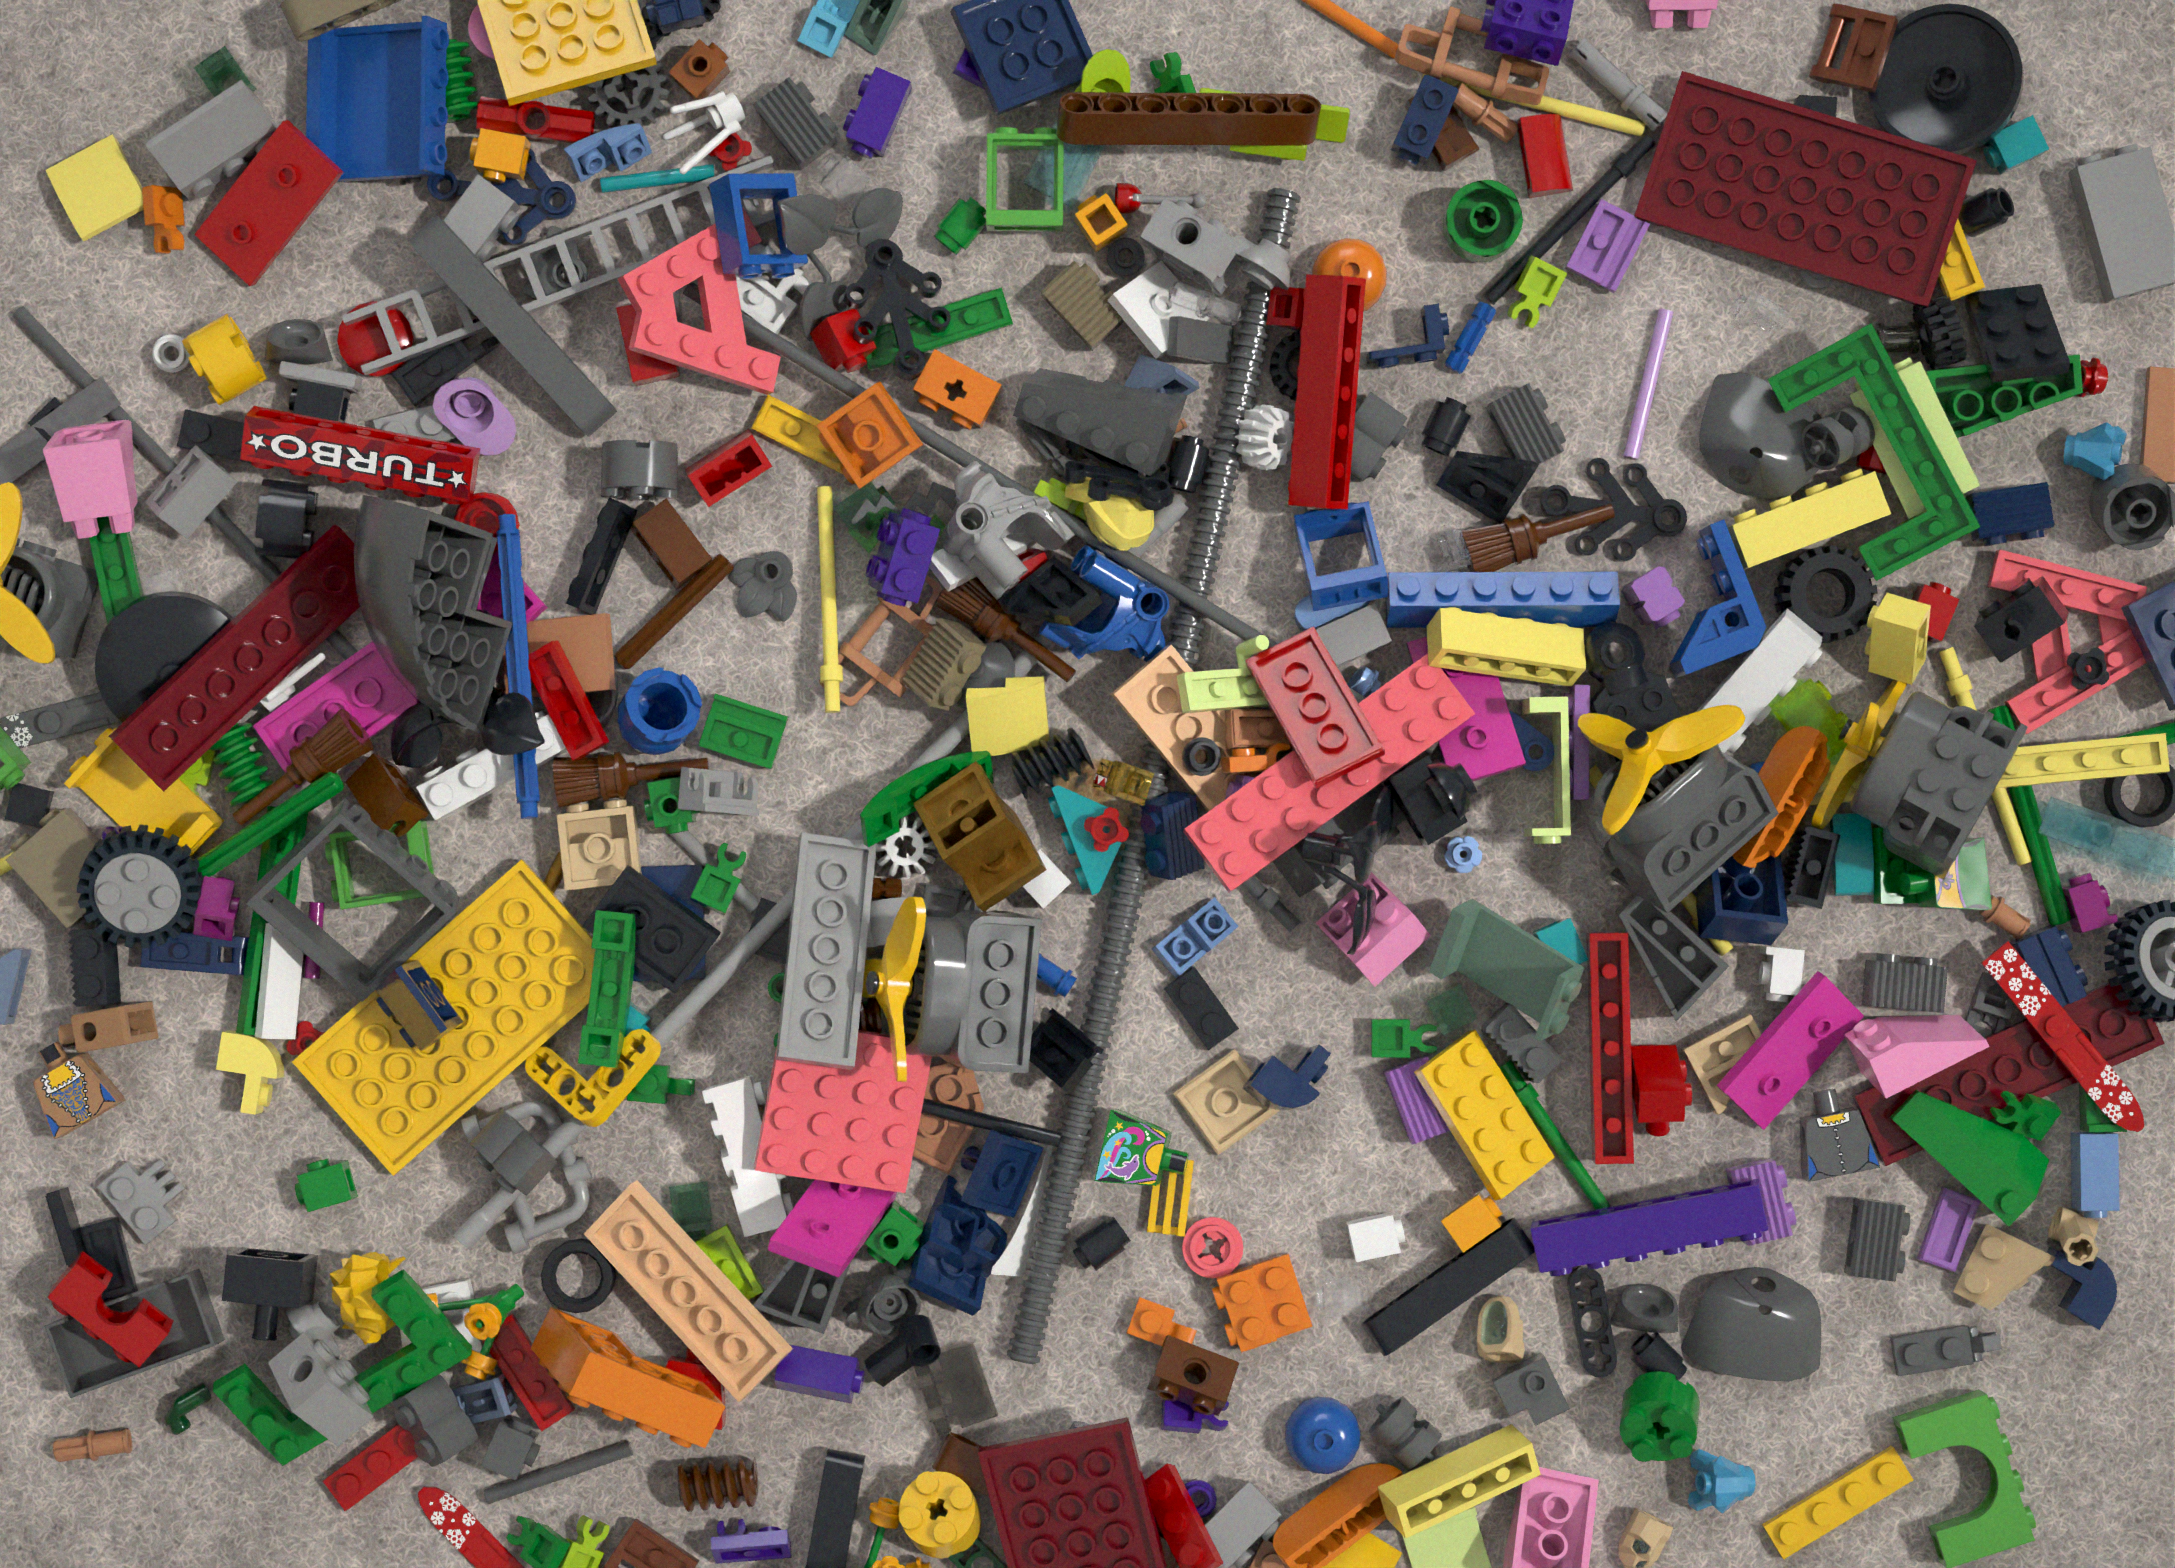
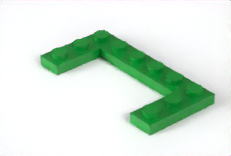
[1768,323,1980,581]
[212,1269,472,1466]

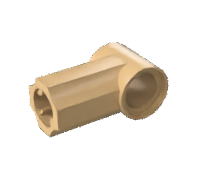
[2048,1206,2099,1266]

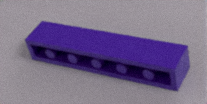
[1530,1179,1768,1276]

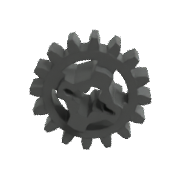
[587,61,671,128]

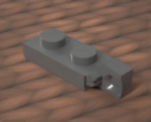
[1890,1325,2002,1376]

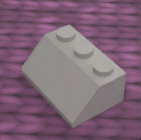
[145,80,278,201]

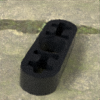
[1567,1266,1617,1378]

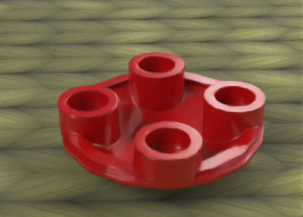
[337,301,415,378]

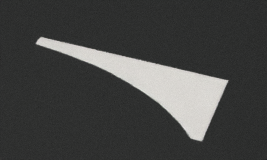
[991,1145,1053,1277]

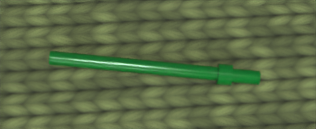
[1499,1060,1611,1209]

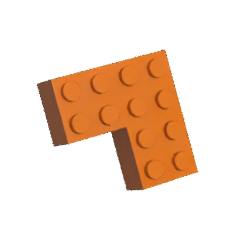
[531,1307,726,1448]

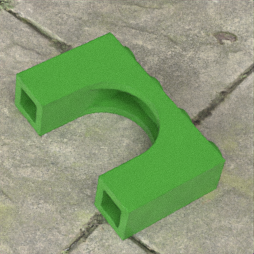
[1892,1389,2036,1568]

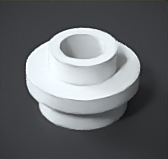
[152,334,190,373]

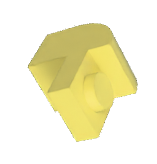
[216,1030,284,1115]

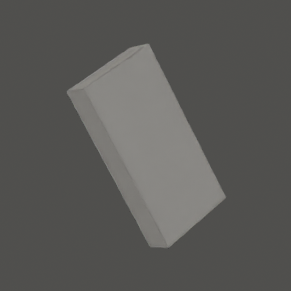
[279,361,363,394]

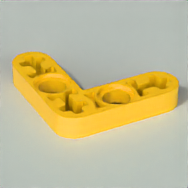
[525,1029,661,1127]

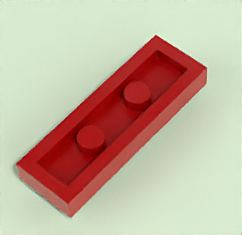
[528,640,609,761]
[482,1313,575,1432]
[323,1424,418,1512]
[1145,1463,1223,1568]

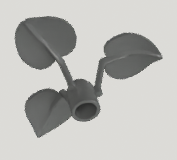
[778,188,903,341]

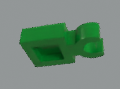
[1150,52,1196,93]
[690,842,746,915]
[1371,1019,1437,1058]
[1990,1091,2062,1141]
[506,1516,571,1568]

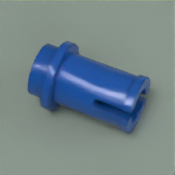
[1037,953,1077,998]

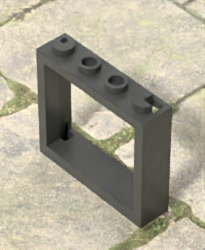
[246,798,460,1002]

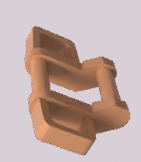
[1395,6,1549,105]
[819,575,942,707]

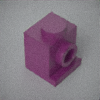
[2063,873,2119,933]
[193,876,240,941]

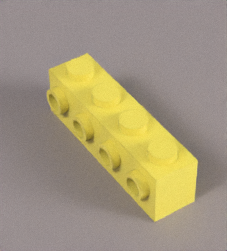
[1727,468,1891,570]
[1427,607,1586,687]
[1377,1424,1541,1538]

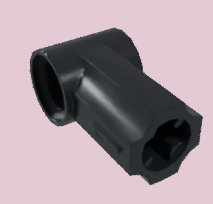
[864,1315,941,1387]

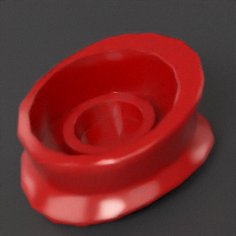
[454,492,520,553]

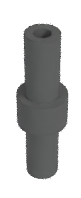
[1241,876,1300,932]

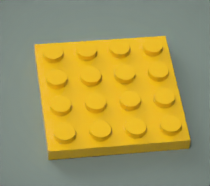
[477,0,657,106]

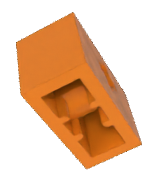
[913,349,1002,430]

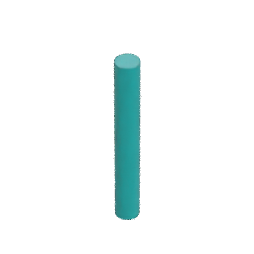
[600,164,715,193]

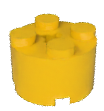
[182,313,267,405]
[899,1471,982,1559]

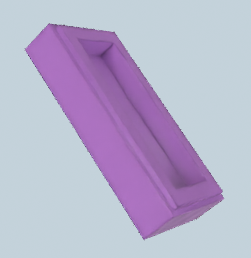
[1917,1187,1980,1272]

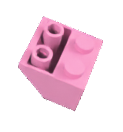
[1316,872,1431,987]

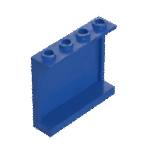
[306,15,449,182]

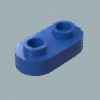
[1509,711,1554,771]

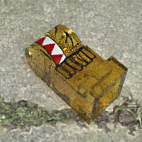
[1091,758,1154,806]

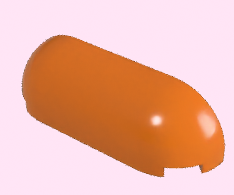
[1732,726,1831,868]
[1273,1463,1403,1568]

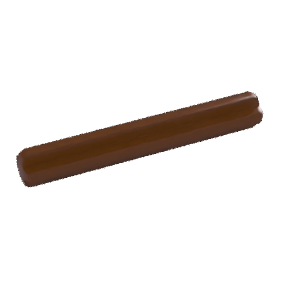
[614,554,734,669]

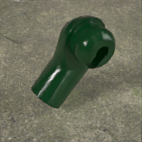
[164,1382,212,1435]

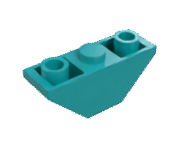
[1047,785,1121,895]

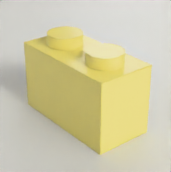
[1865,593,1931,685]

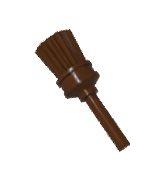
[1459,503,1615,572]
[936,577,1076,683]
[233,708,373,826]
[552,752,709,808]

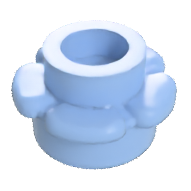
[1347,666,1381,698]
[1444,836,1482,873]

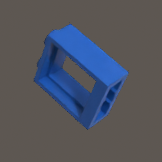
[709,173,808,279]
[1294,501,1388,612]

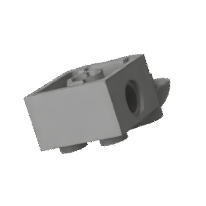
[1140,198,1291,295]
[268,1301,374,1446]

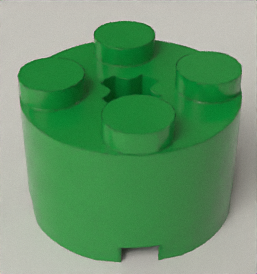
[1443,179,1523,263]
[1619,1371,1700,1462]

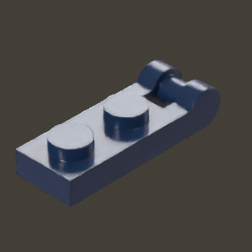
[140,932,249,975]

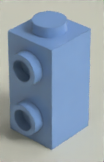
[2071,1132,2120,1218]

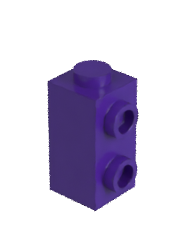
[843,67,912,159]
[774,1344,865,1404]

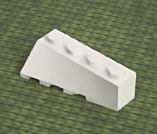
[702,1075,795,1237]

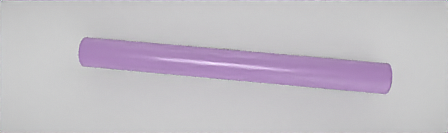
[1624,309,1674,460]

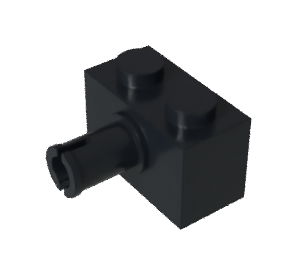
[1974,576,2069,663]

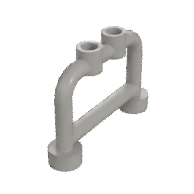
[461,1101,592,1254]

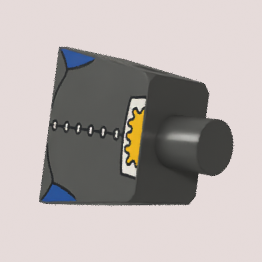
[1800,1089,1880,1182]

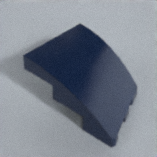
[908,1175,1008,1316]

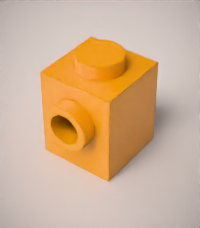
[470,128,531,183]
[1075,193,1128,252]
[1441,1192,1503,1253]

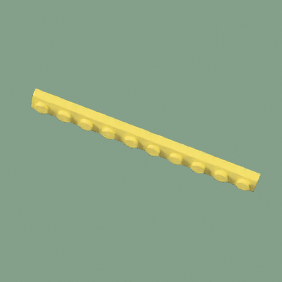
[1809,733,2170,806]

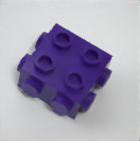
[1480,0,1574,66]
[866,508,940,607]

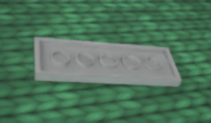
[775,832,877,1070]

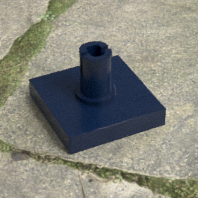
[961,1129,1044,1218]

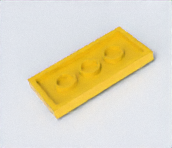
[1414,1030,1555,1201]

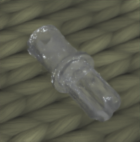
[1168,281,1242,326]

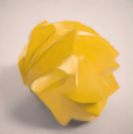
[329,1252,405,1345]

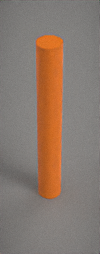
[1301,0,1398,59]

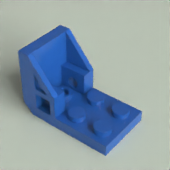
[1669,519,1766,678]

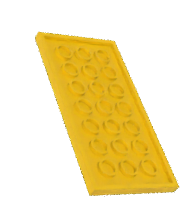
[292,859,595,1176]

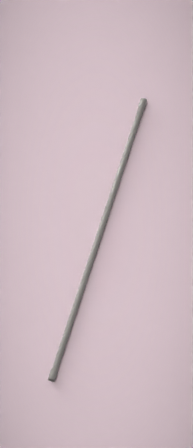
[453,494,1189,1250]

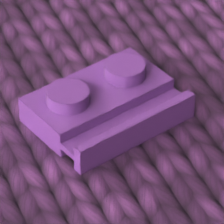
[1565,199,1650,293]

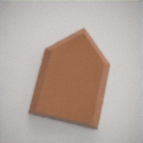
[913,1062,984,1175]

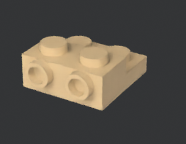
[556,799,642,891]

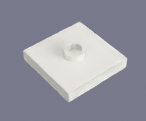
[1108,260,1210,359]

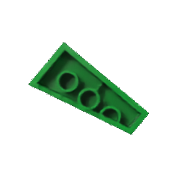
[1925,354,2083,438]

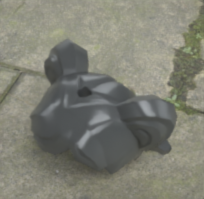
[842,1258,922,1336]

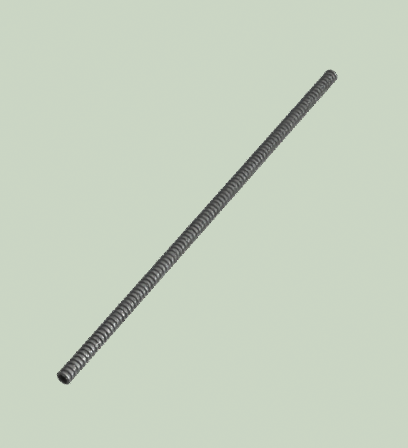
[1007,188,1301,1364]

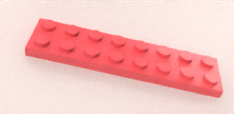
[1183,654,1475,893]

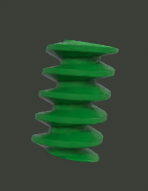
[446,39,479,123]
[209,723,273,807]

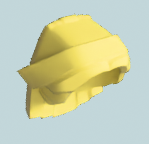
[1064,477,1154,551]

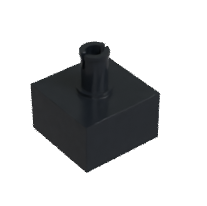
[222,1247,318,1341]

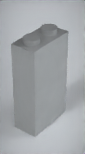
[2068,144,2175,303]

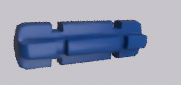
[1445,301,1496,374]

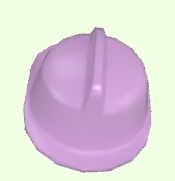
[433,377,516,456]

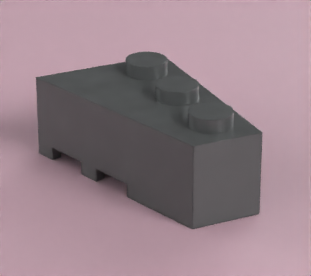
[1273,783,1407,897]
[1615,893,1729,1021]
[753,1259,852,1334]

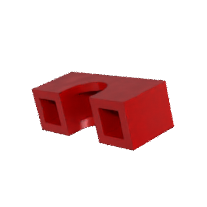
[47,1251,174,1367]

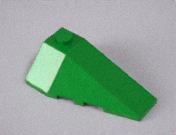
[1890,1089,2049,1227]

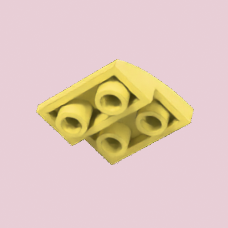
[45,134,144,242]
[966,676,1050,756]

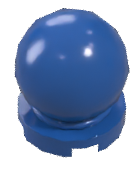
[617,667,702,755]

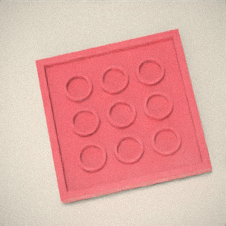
[754,1030,932,1193]

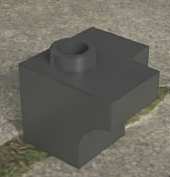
[1492,1352,1570,1426]

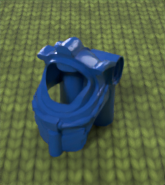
[1038,545,1169,662]

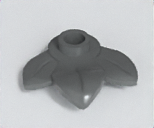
[519,226,588,300]
[728,551,797,622]

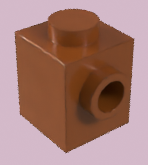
[668,39,730,100]

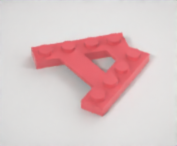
[618,207,781,395]
[1987,549,2147,735]

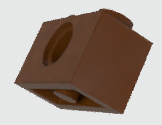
[1147,1335,1240,1416]

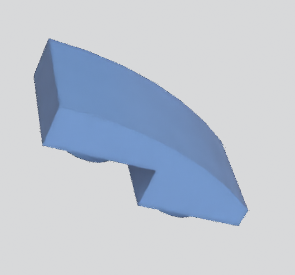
[564,123,652,182]
[1152,897,1239,978]

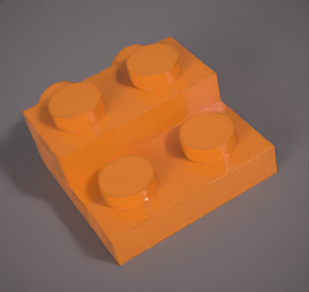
[816,381,923,489]
[1212,1253,1313,1353]

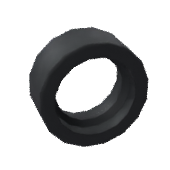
[2103,764,2175,828]
[541,1238,616,1314]

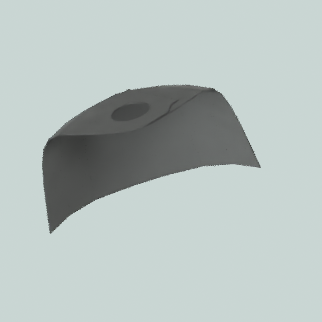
[1699,373,1822,499]
[1681,1267,1821,1382]

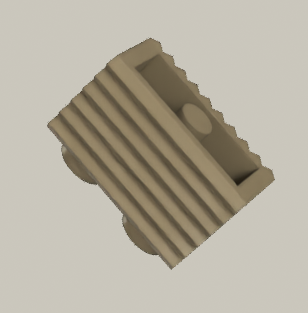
[1040,261,1125,351]
[902,618,987,711]

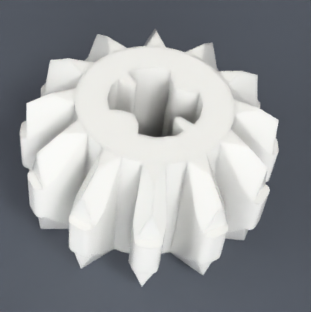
[1235,404,1294,470]
[876,815,937,879]

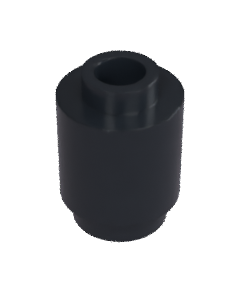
[1958,188,2014,237]
[1421,397,1471,457]
[1167,435,1210,493]
[1072,1217,1131,1271]
[1630,1332,1688,1381]

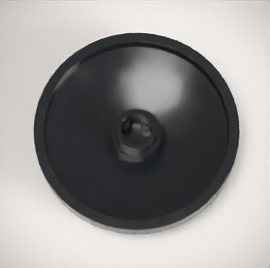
[1868,4,2024,154]
[95,591,234,723]

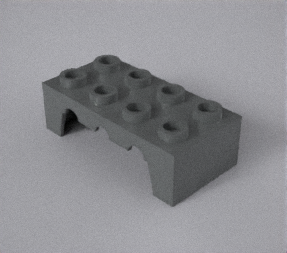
[44,1268,225,1398]

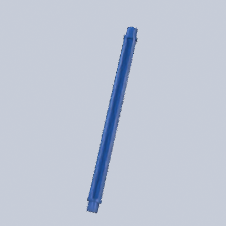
[496,514,540,819]

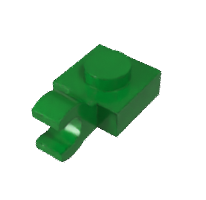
[627,1064,696,1104]

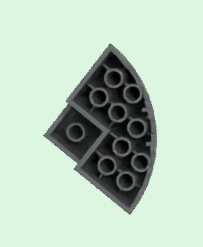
[354,495,513,733]

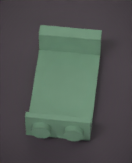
[1429,899,1584,1042]

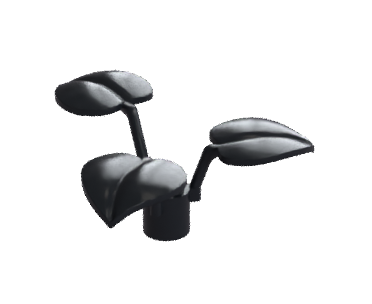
[391,609,545,768]
[1302,782,1394,955]

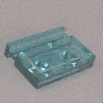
[1024,117,1106,209]

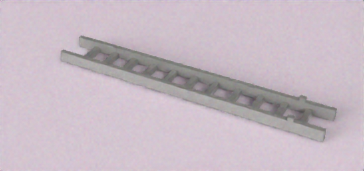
[342,155,776,375]

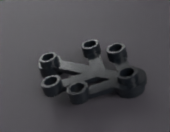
[844,239,951,381]
[1063,439,1174,510]
[1540,458,1687,562]

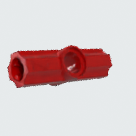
[476,96,595,143]

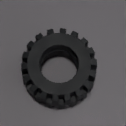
[1774,545,1878,643]

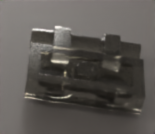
[913,1342,998,1436]

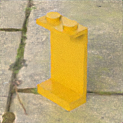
[64,728,224,858]

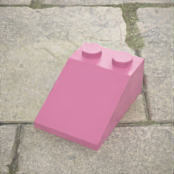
[1844,1015,1989,1098]
[1503,1467,1599,1568]

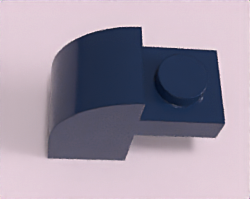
[1242,1044,1331,1110]
[2046,1247,2117,1330]

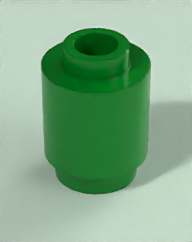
[933,197,986,255]

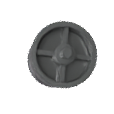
[1801,405,1875,470]
[1369,1396,1442,1470]

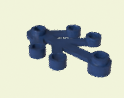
[427,148,576,246]

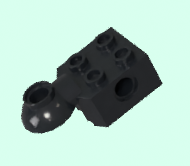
[1584,622,1681,766]
[1383,755,1477,846]

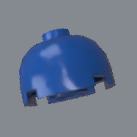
[1284,1396,1361,1474]

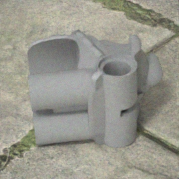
[941,461,1075,600]

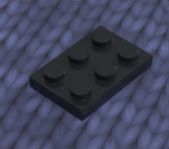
[1965,284,2070,383]
[582,865,721,994]

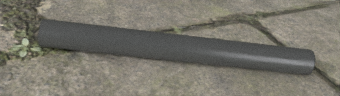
[484,1441,633,1504]

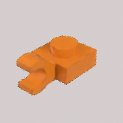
[142,185,185,254]
[1221,743,1290,773]
[1126,1297,1197,1346]

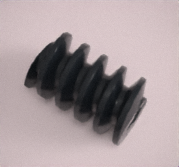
[1010,727,1095,800]

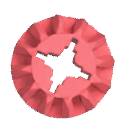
[1182,1217,1243,1278]

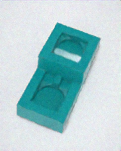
[1830,813,1874,896]

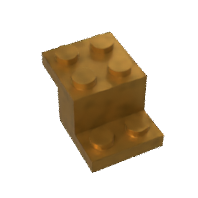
[913,761,1047,912]

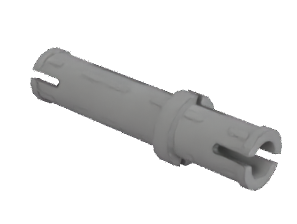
[1569,38,1668,132]

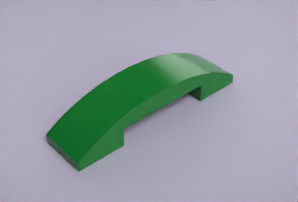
[860,751,994,847]
[578,910,635,1068]

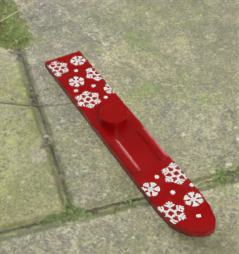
[1981,941,2145,1132]
[418,1486,525,1568]

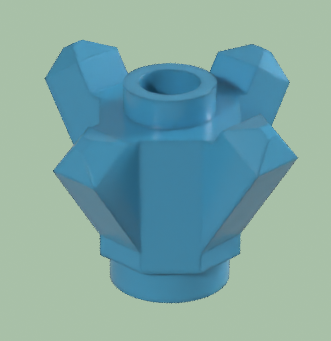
[2064,422,2127,480]
[1688,1449,1756,1514]

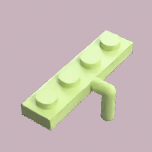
[1177,635,1269,713]

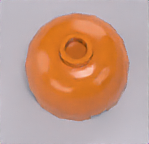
[1312,238,1387,312]

